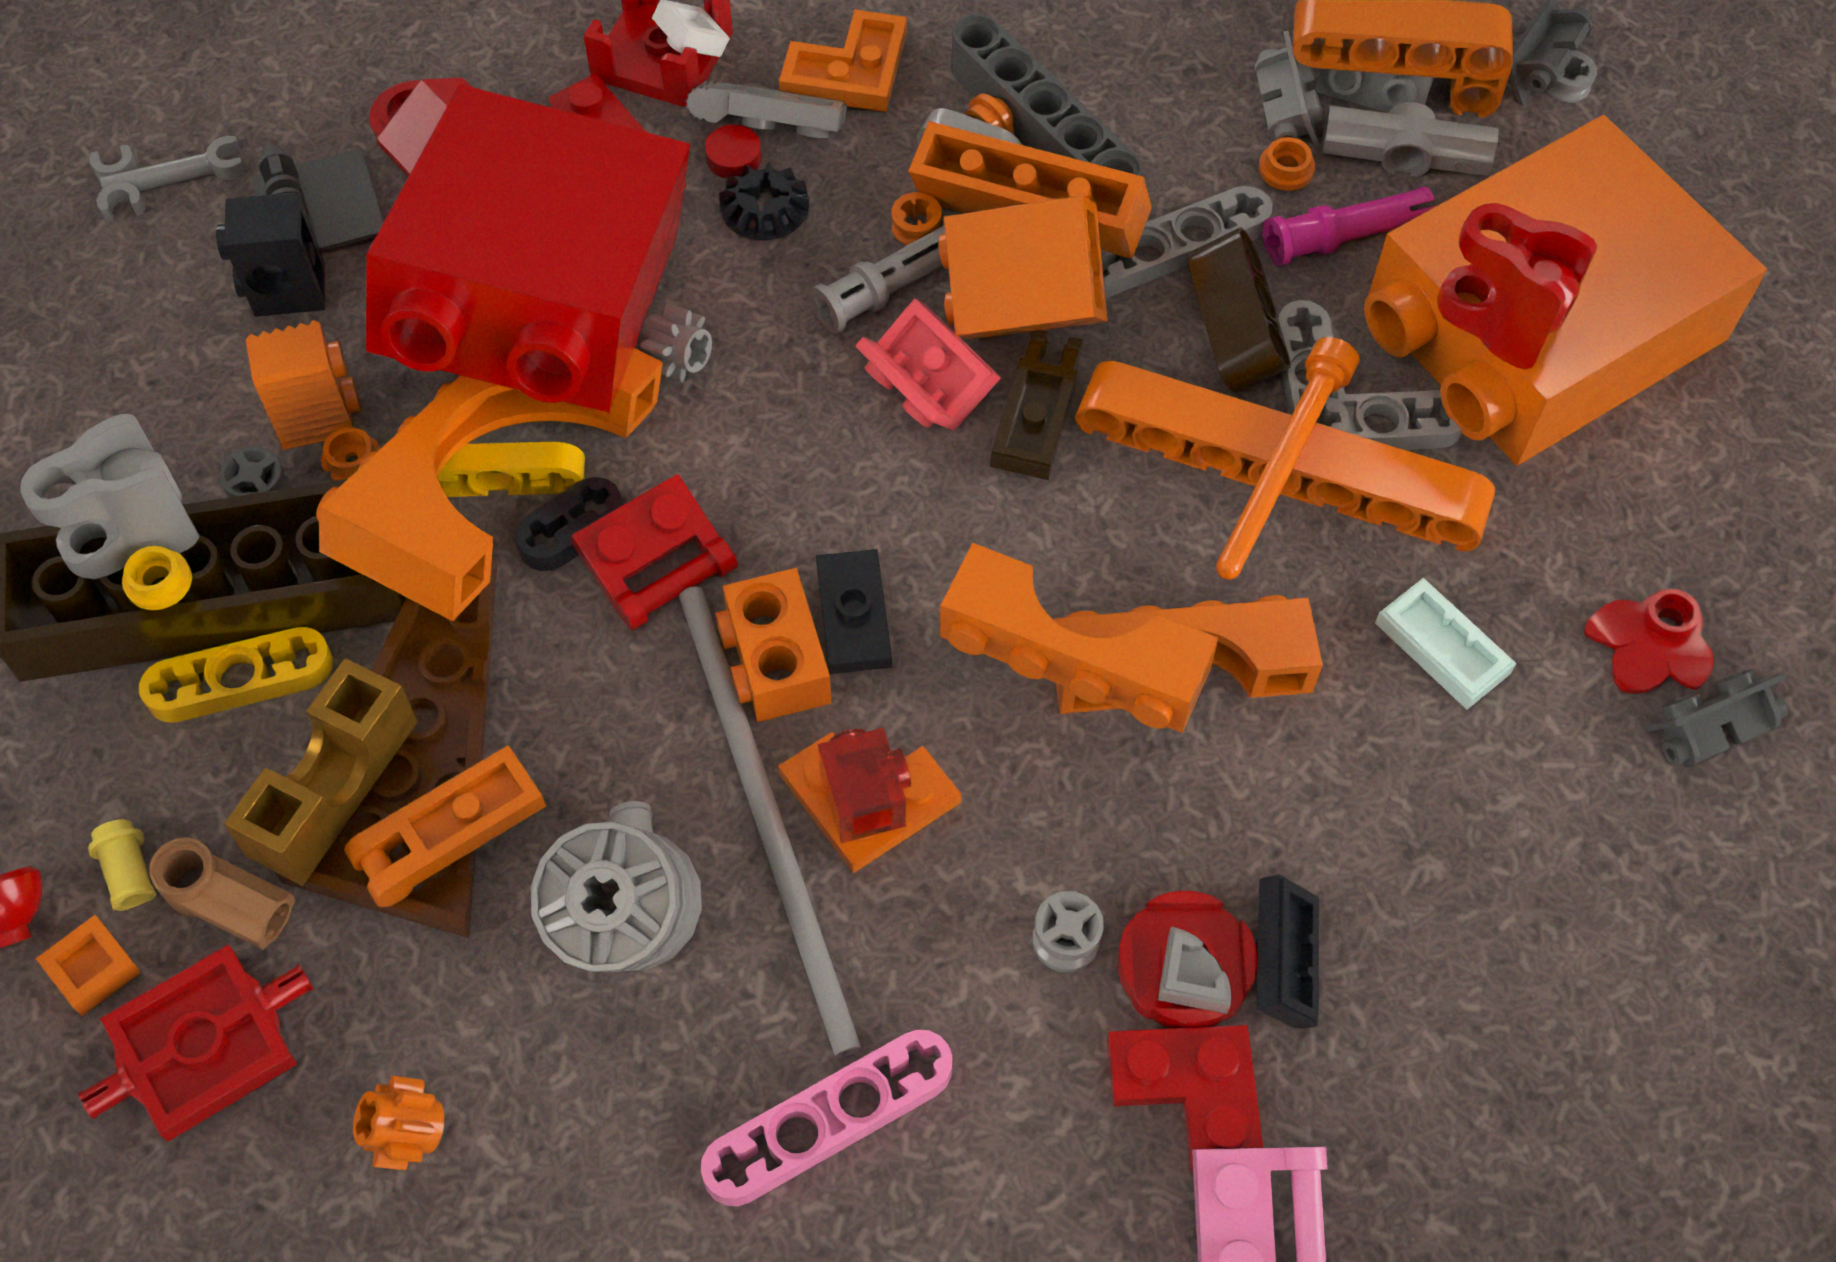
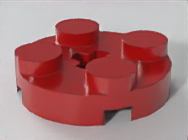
[1117,890,1258,1028]

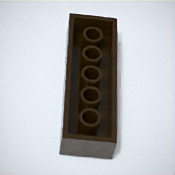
[0,479,405,682]

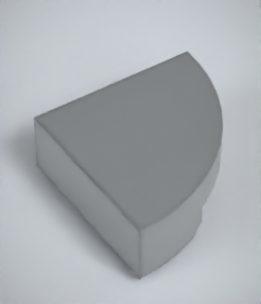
[1158,927,1231,1014]

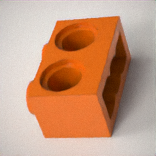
[715,567,832,722]

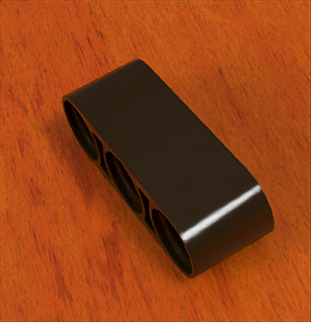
[1187,227,1291,394]

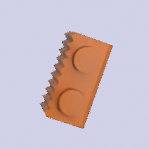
[245,320,362,450]

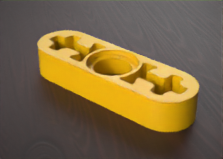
[438,442,585,497]
[139,627,333,723]

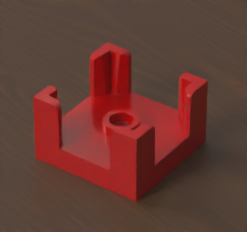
[583,0,733,108]

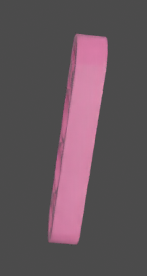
[700,1030,953,1206]

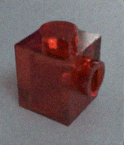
[818,727,911,844]

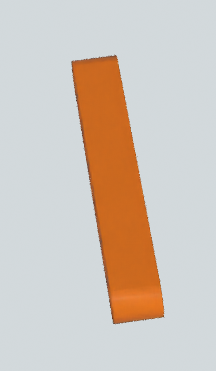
[1075,361,1495,552]

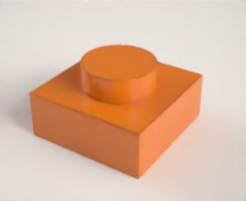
[35,915,141,1017]

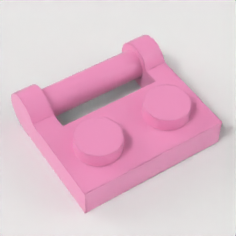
[1192,1147,1327,1262]

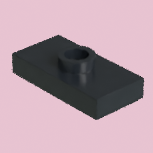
[816,549,892,674]
[1256,874,1319,1029]

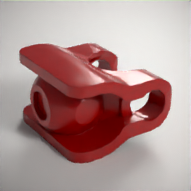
[1437,203,1597,370]

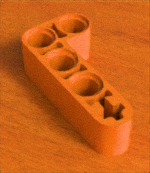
[1293,0,1513,118]

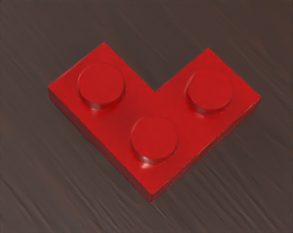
[1107,1025,1264,1173]

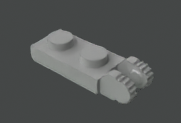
[685,81,847,138]

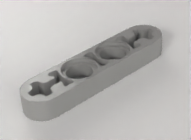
[1101,186,1273,298]

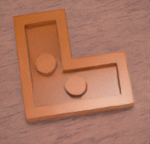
[779,9,907,112]
[778,732,962,873]

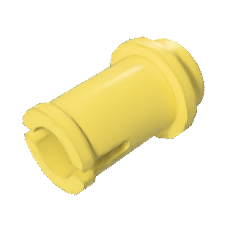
[88,819,156,911]

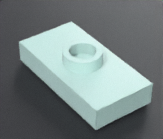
[1375,578,1516,710]

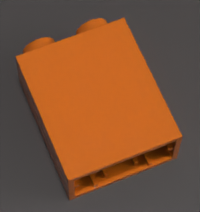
[1364,114,1768,466]

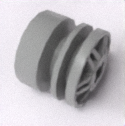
[530,822,702,972]

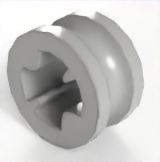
[1546,50,1597,103]

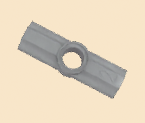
[1321,102,1499,177]

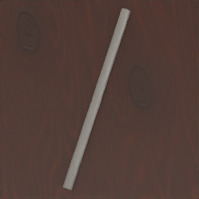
[679,587,862,1059]

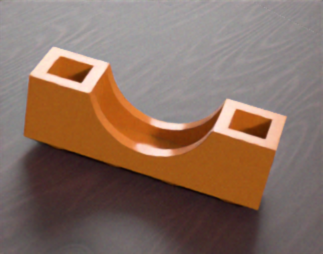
[940,543,1219,733]
[1054,595,1323,714]

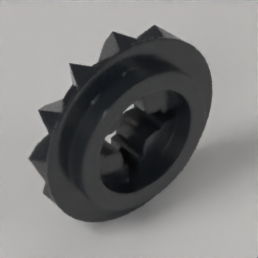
[719,162,810,240]

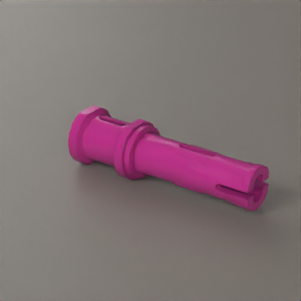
[1262,186,1436,266]

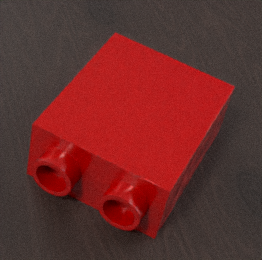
[366,84,690,413]

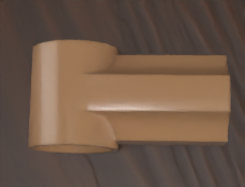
[150,837,295,950]

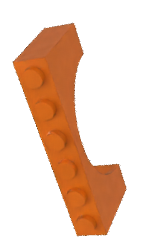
[316,348,663,621]

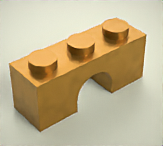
[224,658,418,886]

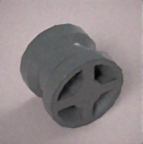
[219,446,292,497]

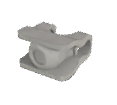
[20,413,199,579]

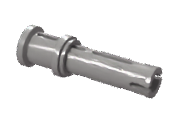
[809,226,945,335]

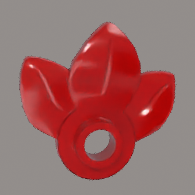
[1584,589,1714,694]

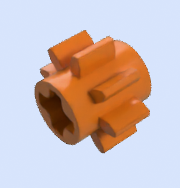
[353,1075,444,1170]

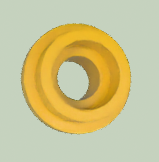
[122,546,192,610]

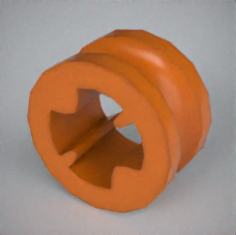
[891,192,942,245]

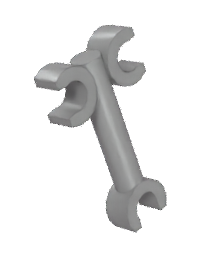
[89,136,246,223]

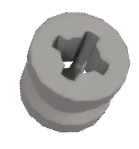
[1033,891,1104,973]

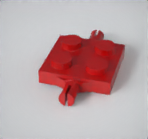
[78,944,314,1142]

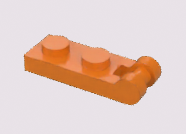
[344,745,546,907]

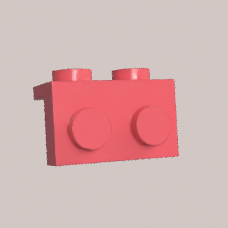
[855,298,1001,431]

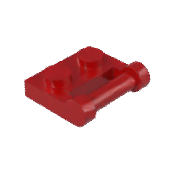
[571,474,738,631]

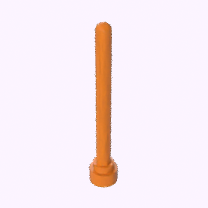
[1216,337,1360,580]

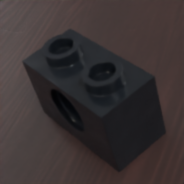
[216,192,325,317]

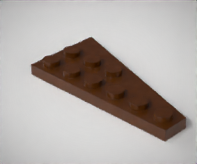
[275,554,497,938]

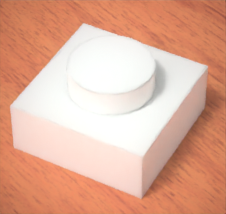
[652,0,730,57]

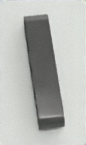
[951,14,1143,176]

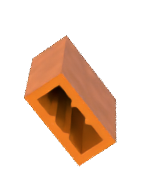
[938,195,1108,340]

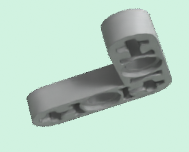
[1278,300,1462,450]

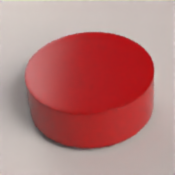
[705,124,762,179]

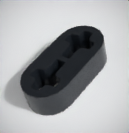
[515,477,623,571]

